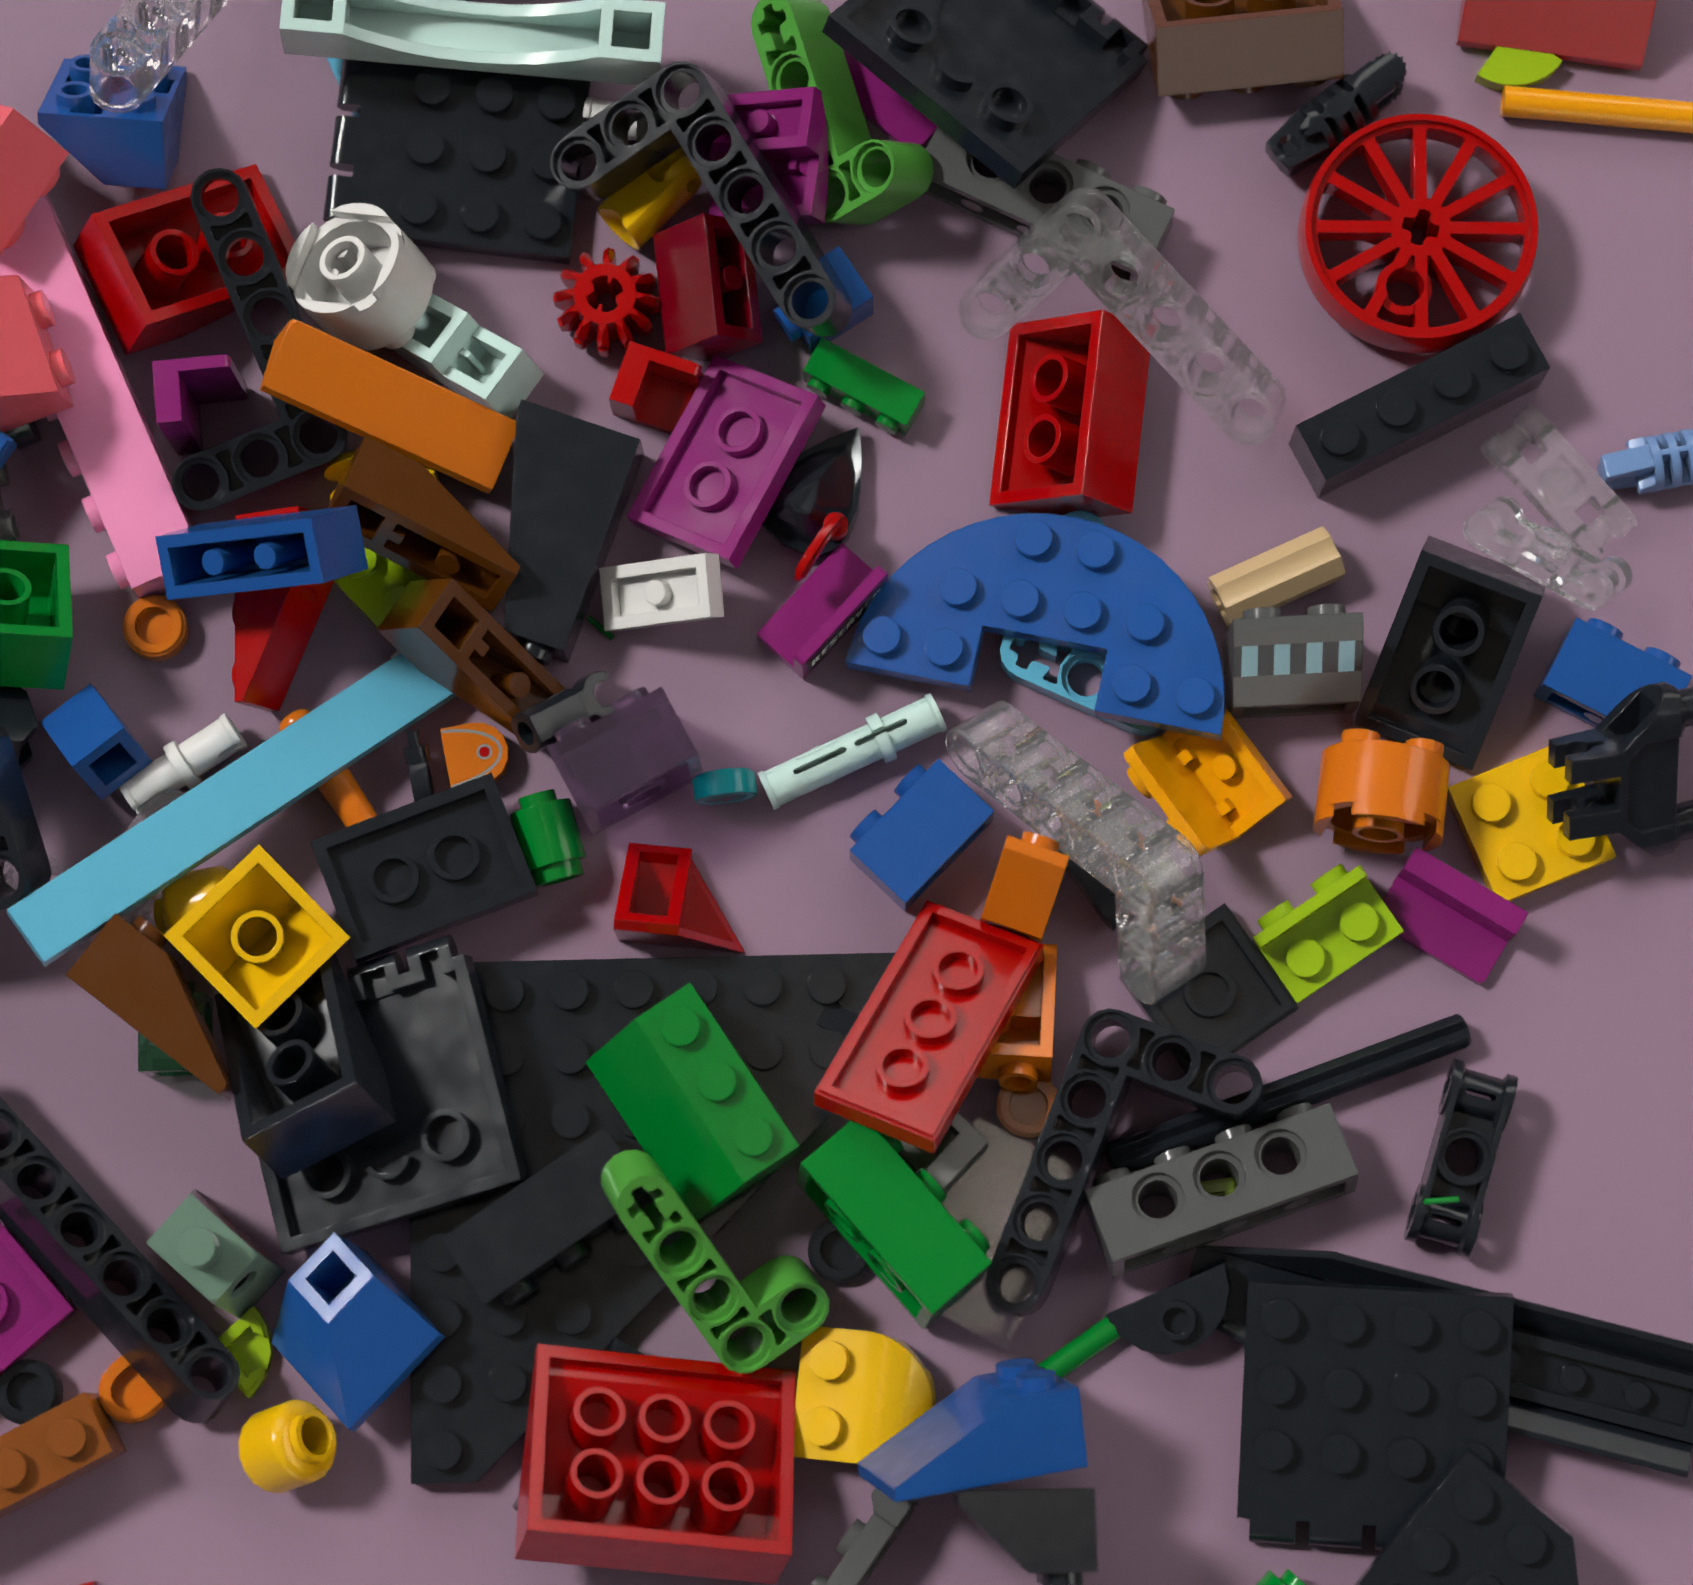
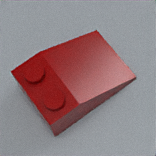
[73,164,295,355]

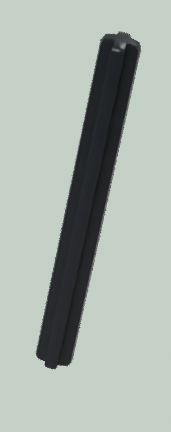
[1105,1014,1472,1172]

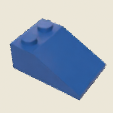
[858,1358,1088,1502]

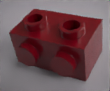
[653,213,763,362]

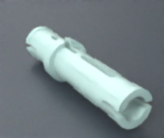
[757,693,947,810]

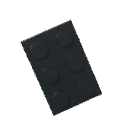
[310,773,538,964]

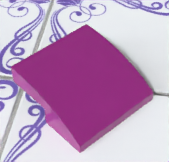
[709,86,828,225]

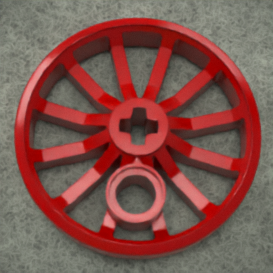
[1297,113,1539,353]

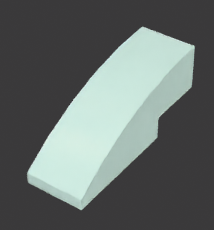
[391,293,544,418]

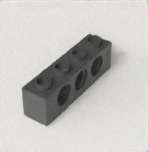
[924,126,1175,293]
[1085,1103,1359,1278]

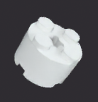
[285,203,436,351]

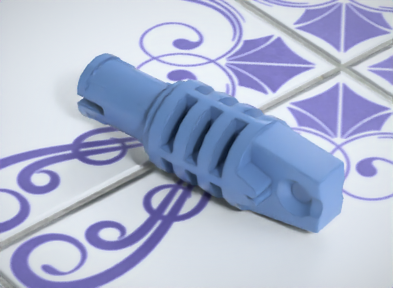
[1597,429,1693,494]

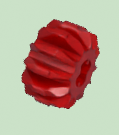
[553,247,661,358]

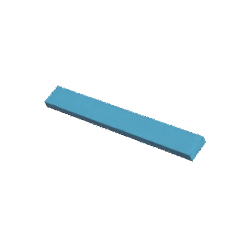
[7,653,456,967]

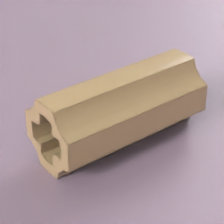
[1206,526,1346,629]

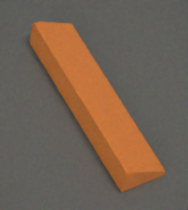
[260,319,516,494]

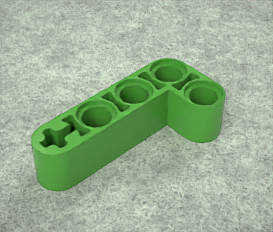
[751,0,934,226]
[601,1150,829,1374]

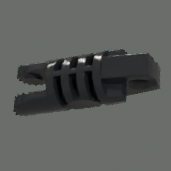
[1265,52,1407,177]

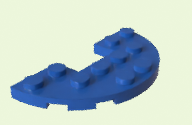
[845,513,1225,741]

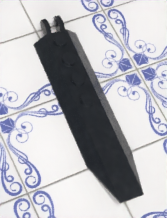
[1189,1245,1693,1478]

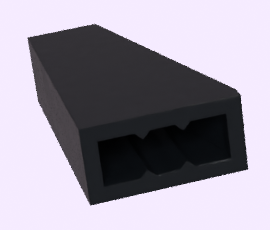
[504,399,644,666]

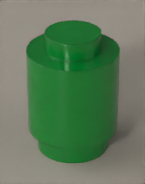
[509,789,586,888]

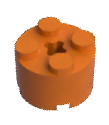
[1313,728,1450,854]

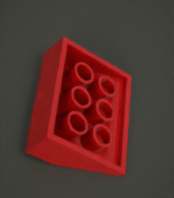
[515,1344,796,1584]

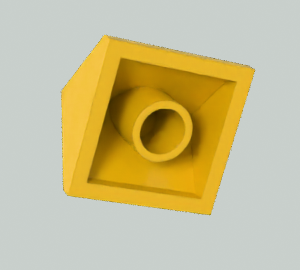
[164,844,350,1029]

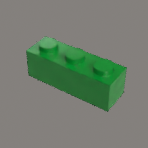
[803,337,925,435]

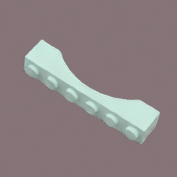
[279,0,666,85]

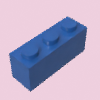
[155,505,368,600]

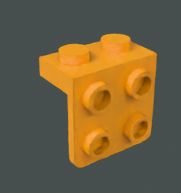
[1123,707,1293,856]

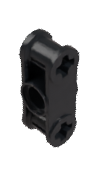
[1404,1058,1518,1258]

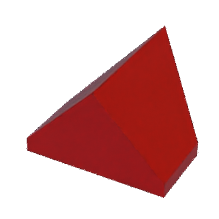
[613,843,745,953]

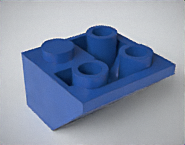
[37,54,187,189]
[271,1232,445,1432]

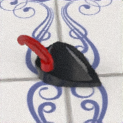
[761,427,862,582]

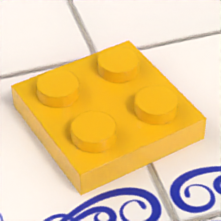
[1447,746,1616,902]

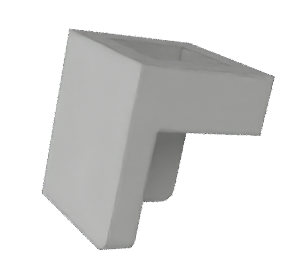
[899,1113,988,1194]

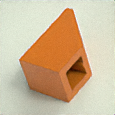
[980,831,1070,943]

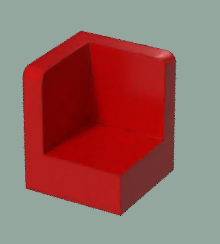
[609,341,703,434]

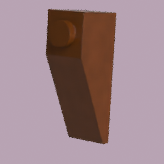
[328,436,520,612]
[377,578,565,750]
[66,913,233,1101]

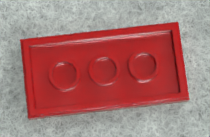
[814,900,1044,1154]

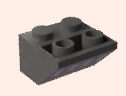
[1222,604,1364,719]

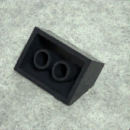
[955,1488,1098,1585]

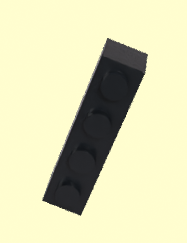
[1289,313,1551,498]

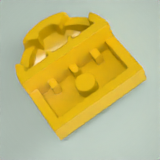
[794,1327,936,1464]

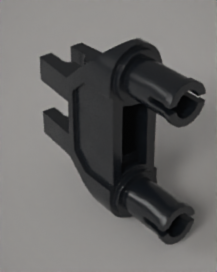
[1547,682,1693,857]

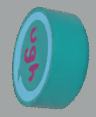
[692,768,758,805]

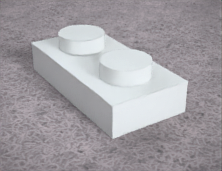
[599,553,724,631]

